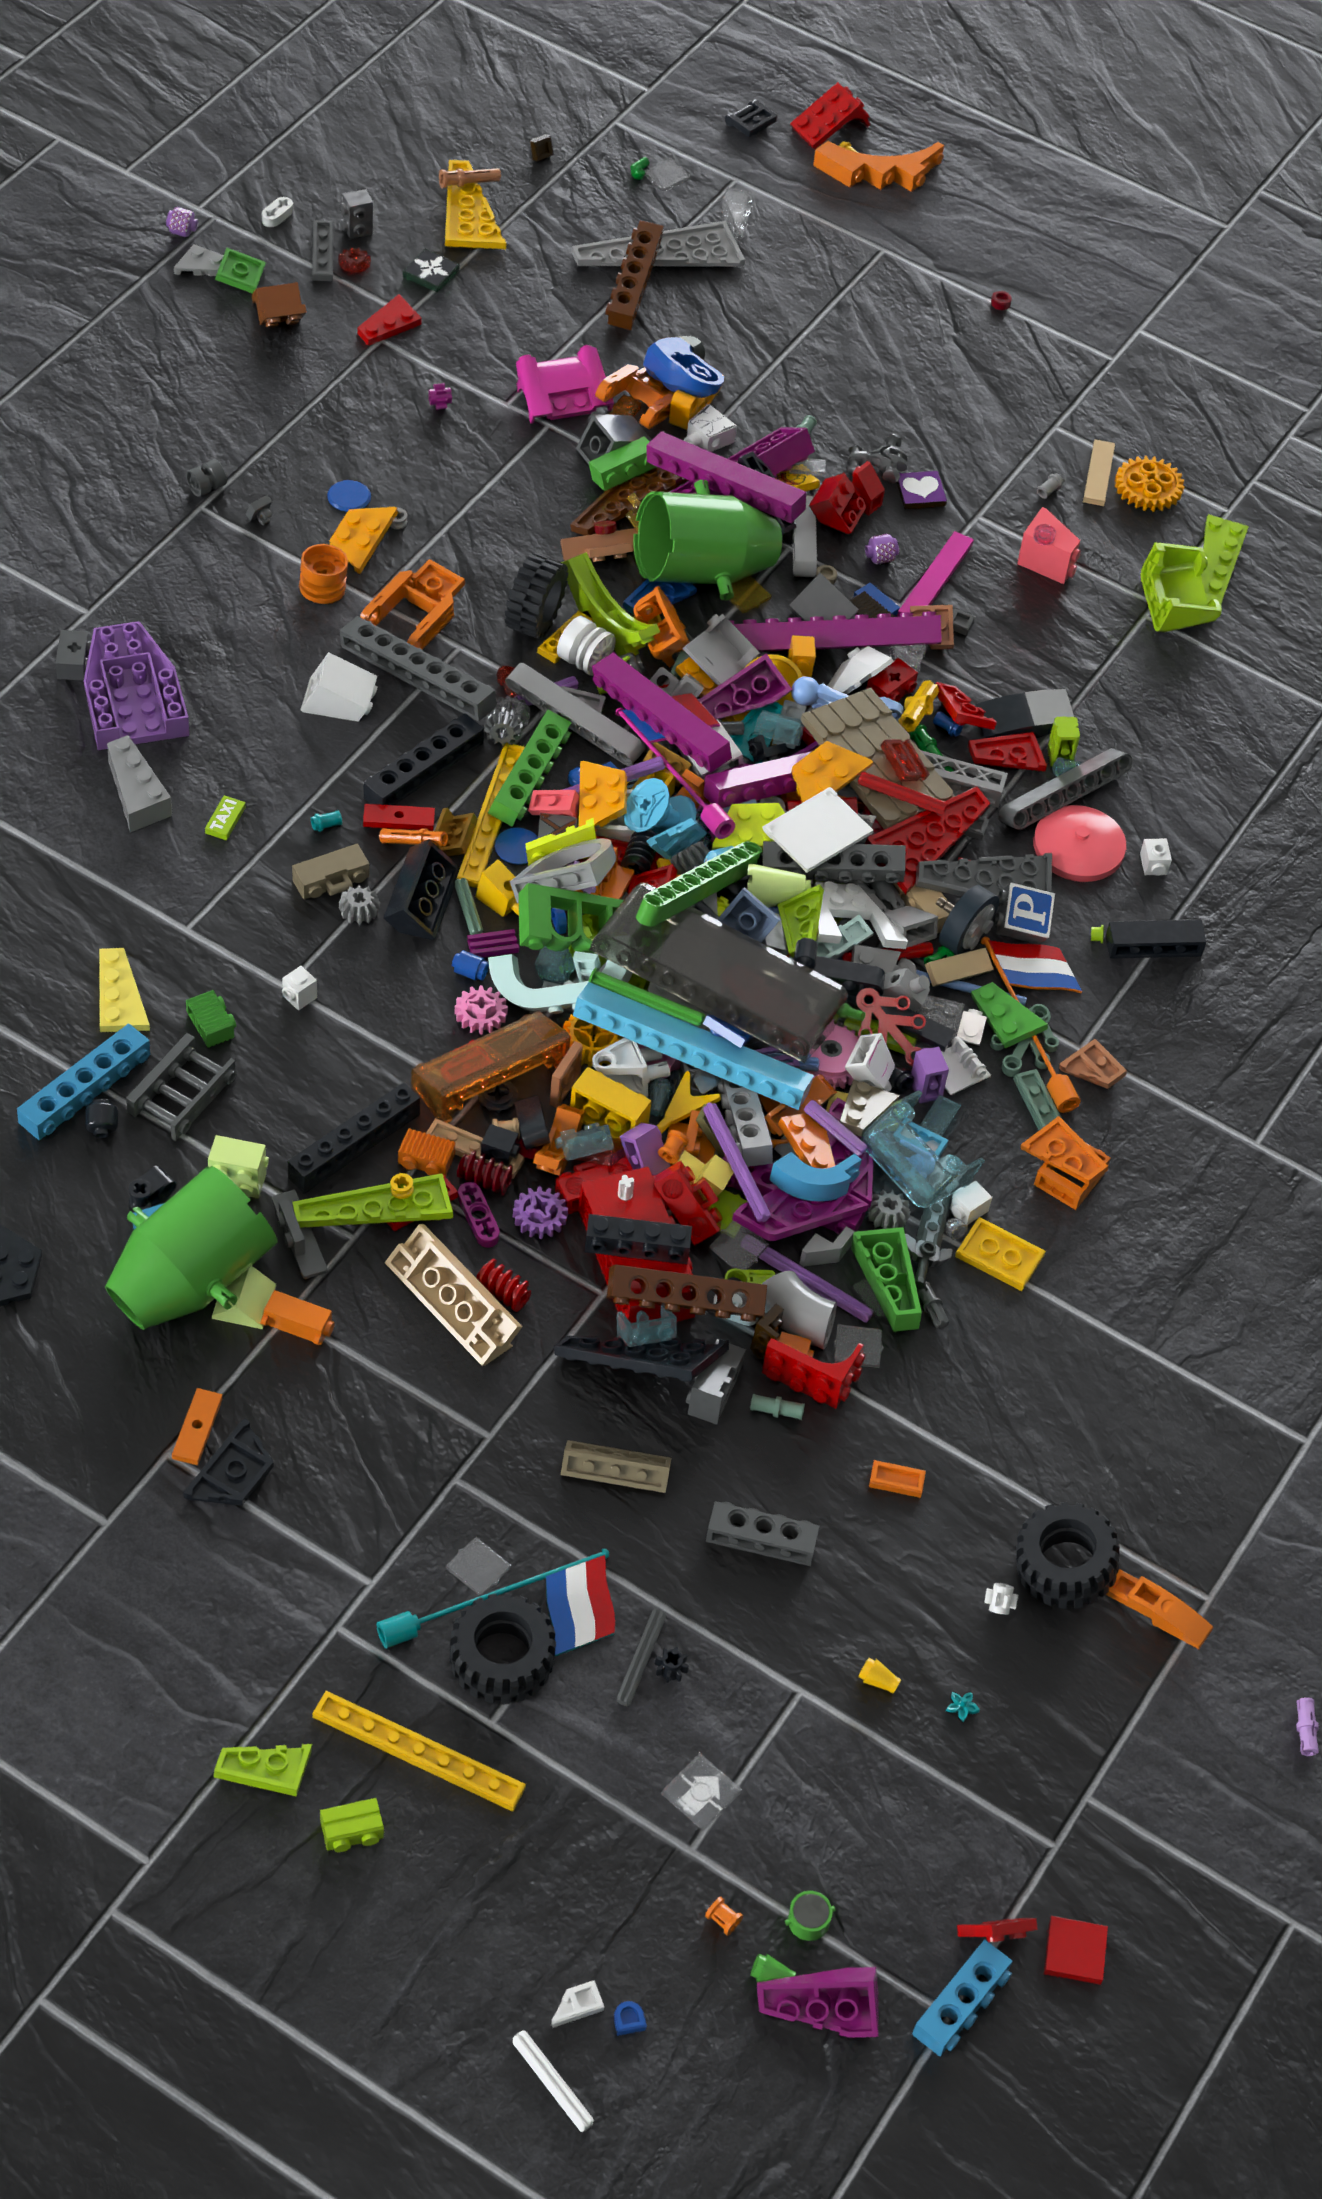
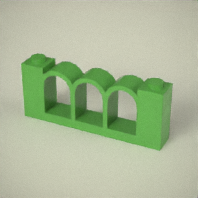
[518,883,662,965]

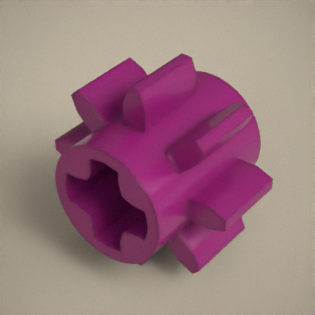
[428,383,452,410]

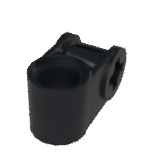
[129,1166,177,1210]

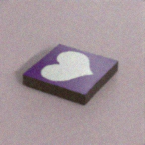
[896,471,947,509]

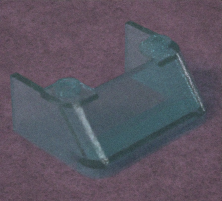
[860,1090,985,1208]

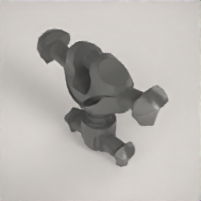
[847,433,907,484]

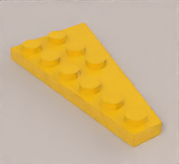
[445,160,506,249]

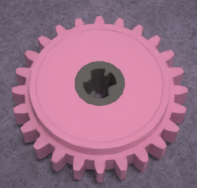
[791,1022,859,1089]

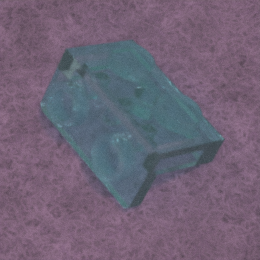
[554,1123,614,1161]

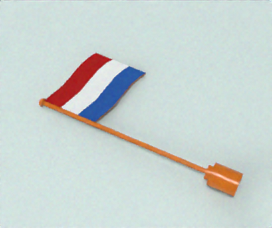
[981,937,1082,1113]

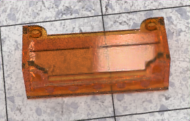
[411,1011,571,1123]

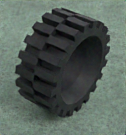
[505,553,568,639]

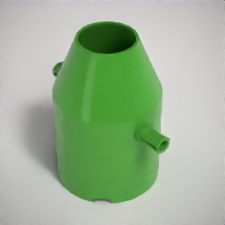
[633,480,782,600]
[105,1166,278,1330]

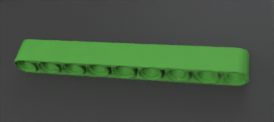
[636,841,762,927]

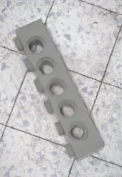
[716,1078,773,1167]

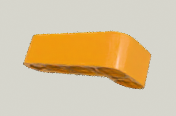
[669,386,722,430]

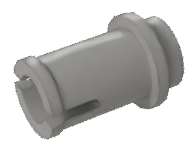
[1037,474,1063,499]

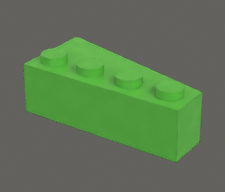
[851,1227,922,1332]

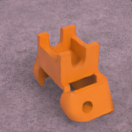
[633,586,690,667]

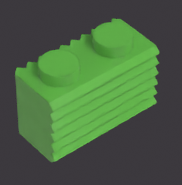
[186,990,236,1048]

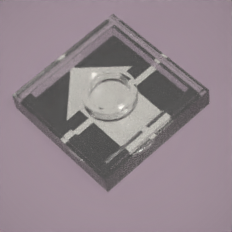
[662,1753,742,1831]

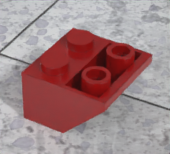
[809,473,867,534]

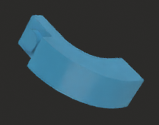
[769,1152,862,1201]

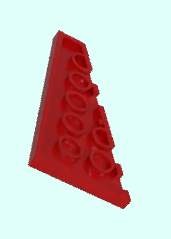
[865,786,990,895]

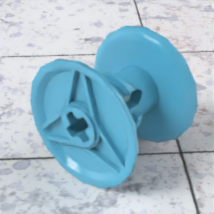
[623,778,697,834]

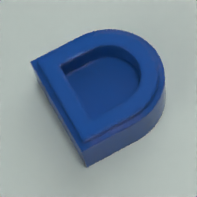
[551,908,567,934]
[614,2001,647,2036]

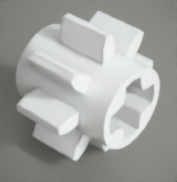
[984,1583,1018,1615]

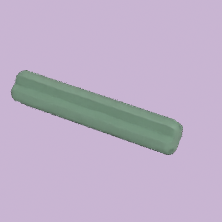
[455,878,483,935]

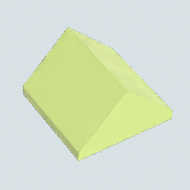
[212,1266,276,1329]

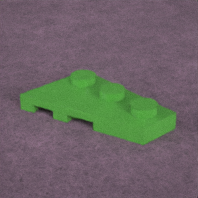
[971,982,1048,1048]

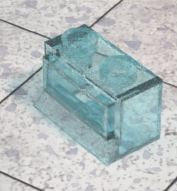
[754,710,805,746]
[617,1305,677,1347]

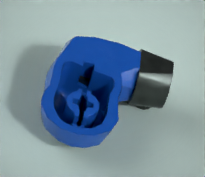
[643,336,724,398]

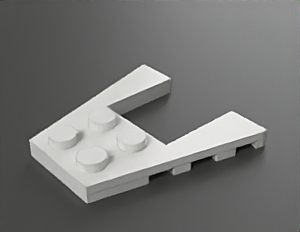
[814,881,908,949]

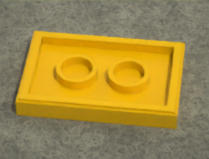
[955,1217,1046,1291]

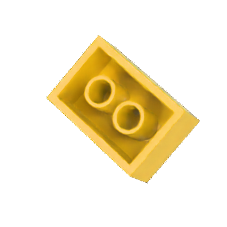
[570,1067,651,1144]

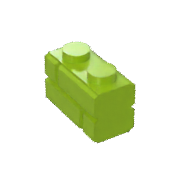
[1047,716,1080,767]
[320,1798,384,1852]

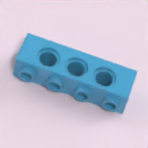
[912,1939,1012,2056]

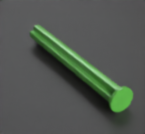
[589,967,705,1026]

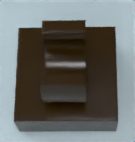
[530,134,554,162]

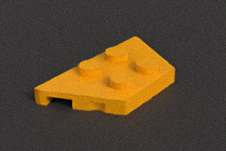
[329,507,398,574]
[791,741,873,803]
[579,761,627,827]

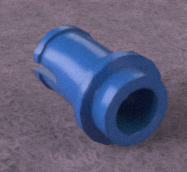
[933,711,963,736]

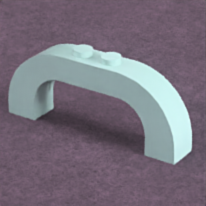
[488,936,636,1014]

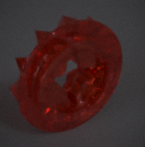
[338,247,371,273]

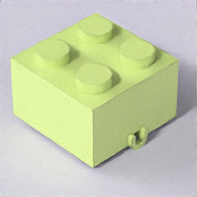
[208,1135,269,1198]

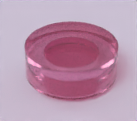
[1033,524,1056,545]

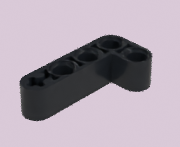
[790,938,885,999]

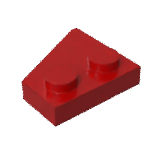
[957,1918,1038,1942]

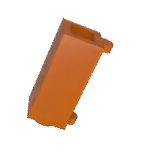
[261,1290,335,1345]

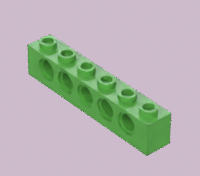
[488,709,572,826]

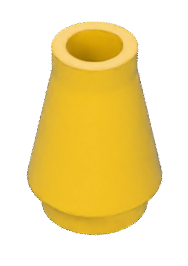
[858,1658,901,1693]

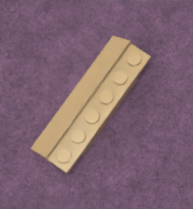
[385,1224,522,1366]

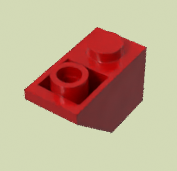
[852,461,885,516]

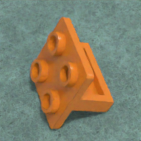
[575,847,634,899]
[666,1110,715,1165]

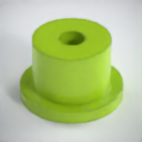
[1091,925,1104,944]

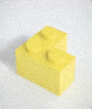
[672,1150,733,1200]

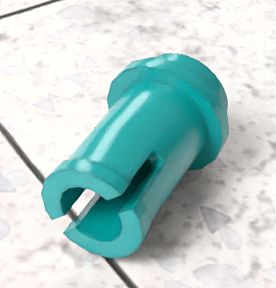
[311,810,342,832]

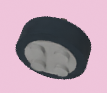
[936,885,999,955]

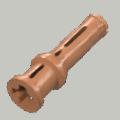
[439,168,501,188]

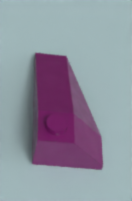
[698,654,792,720]
[757,1967,878,2038]

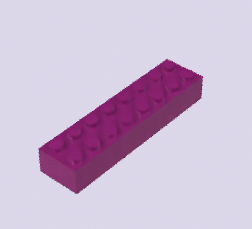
[671,427,815,495]

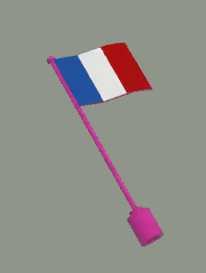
[616,693,735,839]

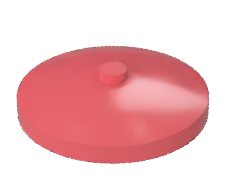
[1033,805,1126,882]

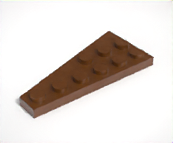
[570,467,689,535]

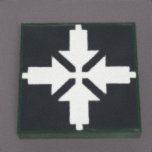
[403,249,460,292]

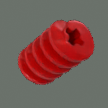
[476,1258,532,1312]

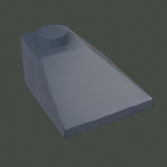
[716,887,781,953]

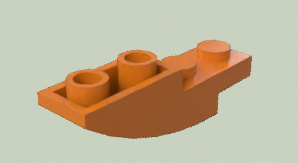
[1106,1569,1213,1649]

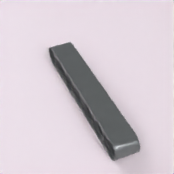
[998,748,1133,830]

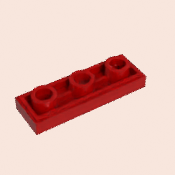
[363,804,435,831]

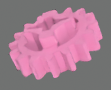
[455,986,508,1034]

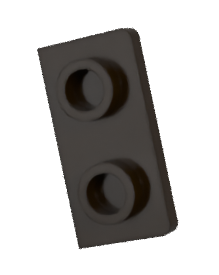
[750,1303,784,1359]

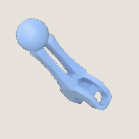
[791,676,904,722]

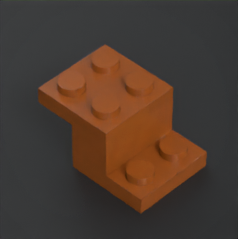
[251,282,307,328]

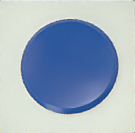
[327,480,371,512]
[495,828,538,864]

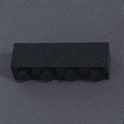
[1105,919,1206,959]

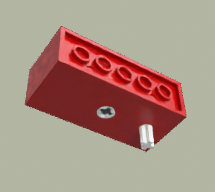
[578,1167,695,1334]

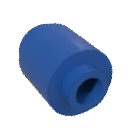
[452,950,489,981]

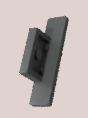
[272,1190,327,1279]

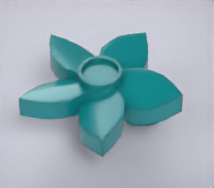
[946,1692,980,1722]

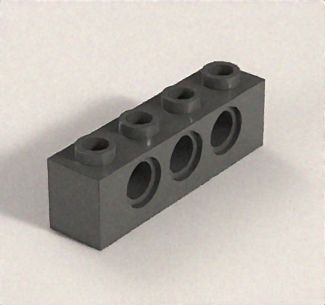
[706,1501,820,1566]

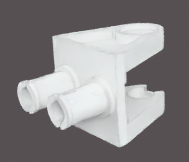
[592,1038,670,1097]

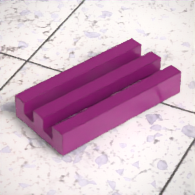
[467,929,519,958]

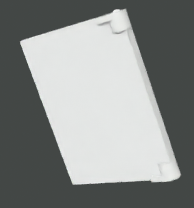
[762,787,873,873]

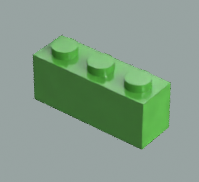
[589,437,657,491]

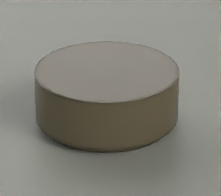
[816,565,837,584]

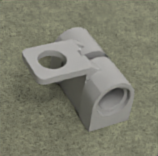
[650,667,704,698]

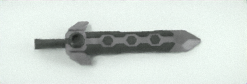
[905,1156,957,1289]

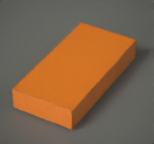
[869,1460,926,1498]

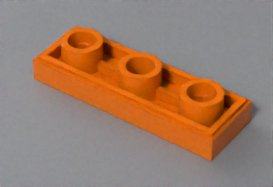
[172,1388,223,1465]

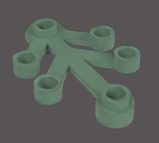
[990,1004,1059,1077]

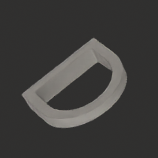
[510,838,616,904]

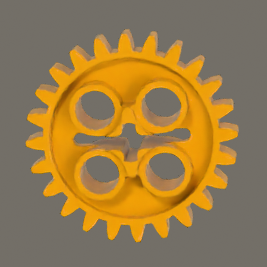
[1115,456,1184,512]

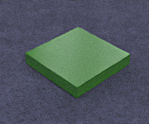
[215,248,266,294]

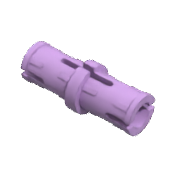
[1296,1698,1319,1756]

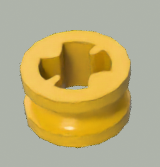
[390,1173,414,1199]

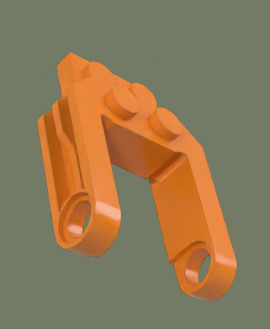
[595,365,675,429]
[360,559,465,650]

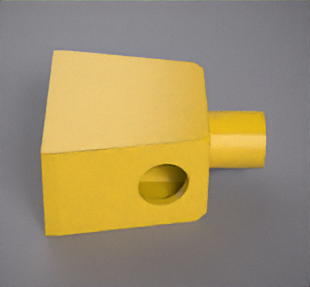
[475,860,519,917]

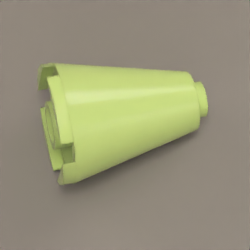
[748,864,811,908]

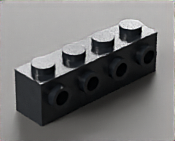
[584,1214,692,1264]

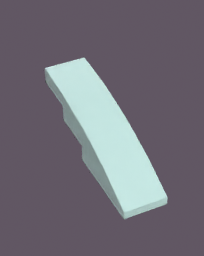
[783,914,873,972]

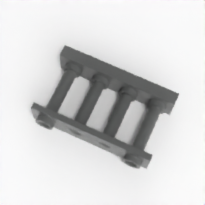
[126,1033,236,1141]

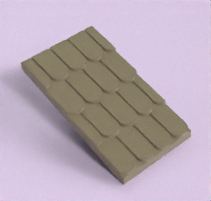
[801,688,955,830]

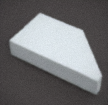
[551,1980,604,2028]

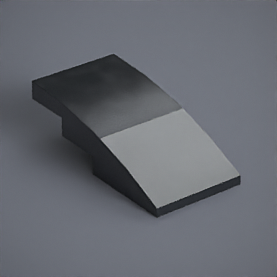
[975,689,1074,738]

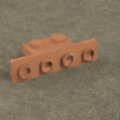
[561,528,638,562]

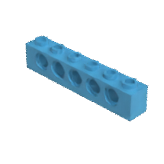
[17,1023,150,1140]

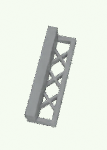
[920,750,1008,808]

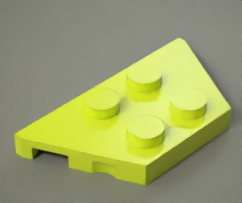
[712,803,785,850]

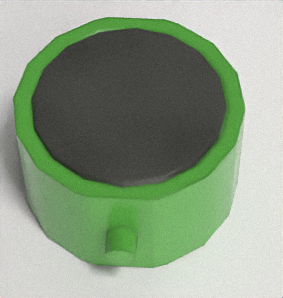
[785,1891,835,1941]

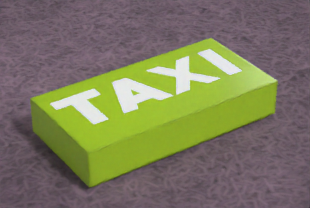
[205,795,246,840]

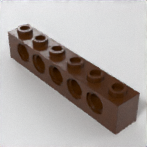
[605,220,664,330]
[607,1265,767,1322]

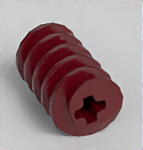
[456,1150,513,1196]

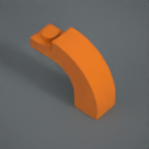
[533,1104,586,1176]

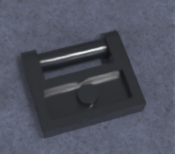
[725,100,778,137]

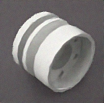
[557,616,616,676]

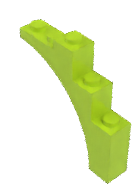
[561,552,660,656]

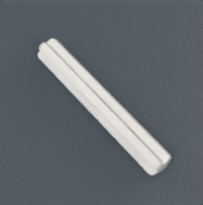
[513,2030,593,2132]

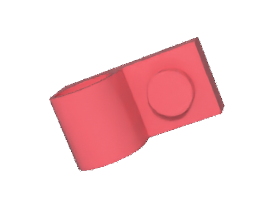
[528,790,579,818]

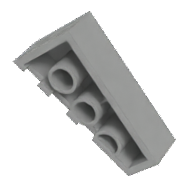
[107,735,172,833]

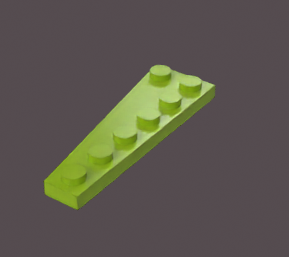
[1201,514,1249,605]
[292,1173,453,1228]

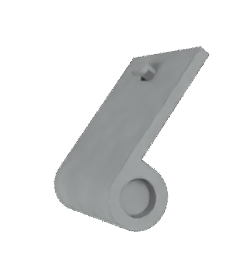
[683,614,760,686]

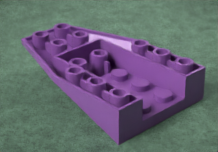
[84,621,189,750]

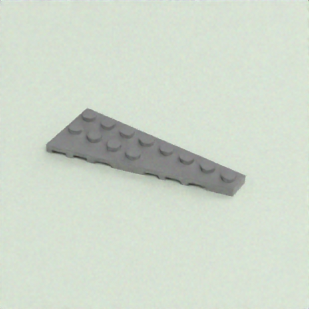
[572,221,745,266]

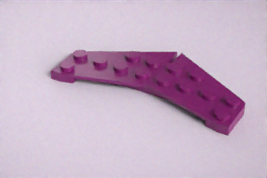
[732,1098,875,1241]

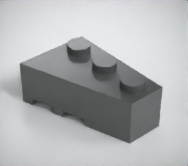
[686,1339,746,1425]

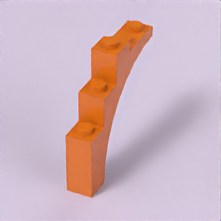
[813,141,944,192]

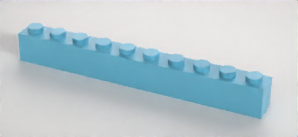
[573,982,814,1110]

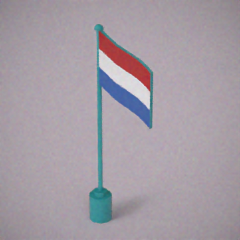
[376,1548,615,1656]

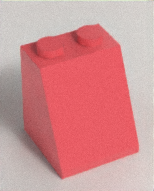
[1017,507,1081,584]

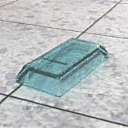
[920,1095,961,1137]

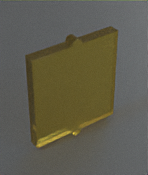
[724,576,772,614]

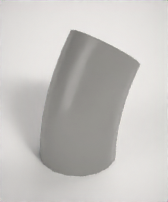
[762,1271,837,1349]

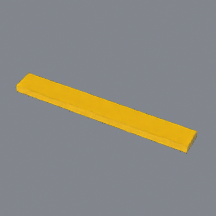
[457,743,525,888]
[313,1691,526,1812]

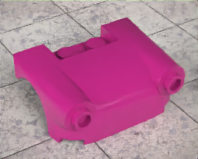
[516,345,614,424]

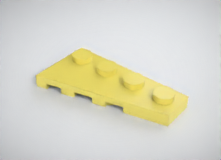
[99,948,150,1032]

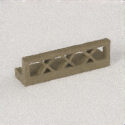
[561,1440,672,1493]

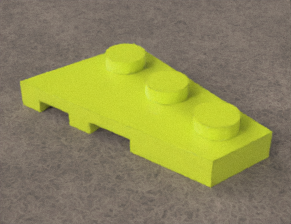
[525,818,596,866]

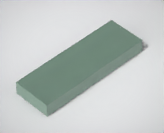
[1013,1069,1062,1130]

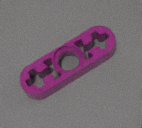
[458,1182,500,1248]

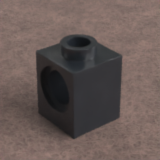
[480,1124,521,1167]

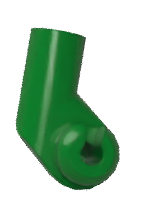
[630,157,650,180]

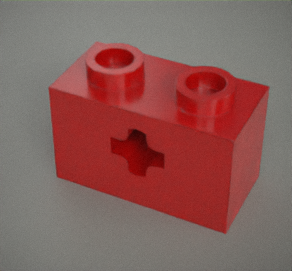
[867,657,918,702]

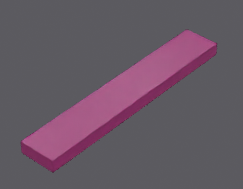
[897,531,974,617]

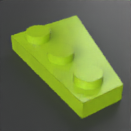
[214,1744,312,1796]

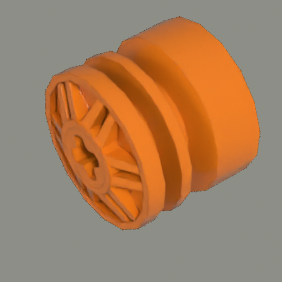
[299,544,348,604]

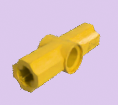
[898,680,939,732]

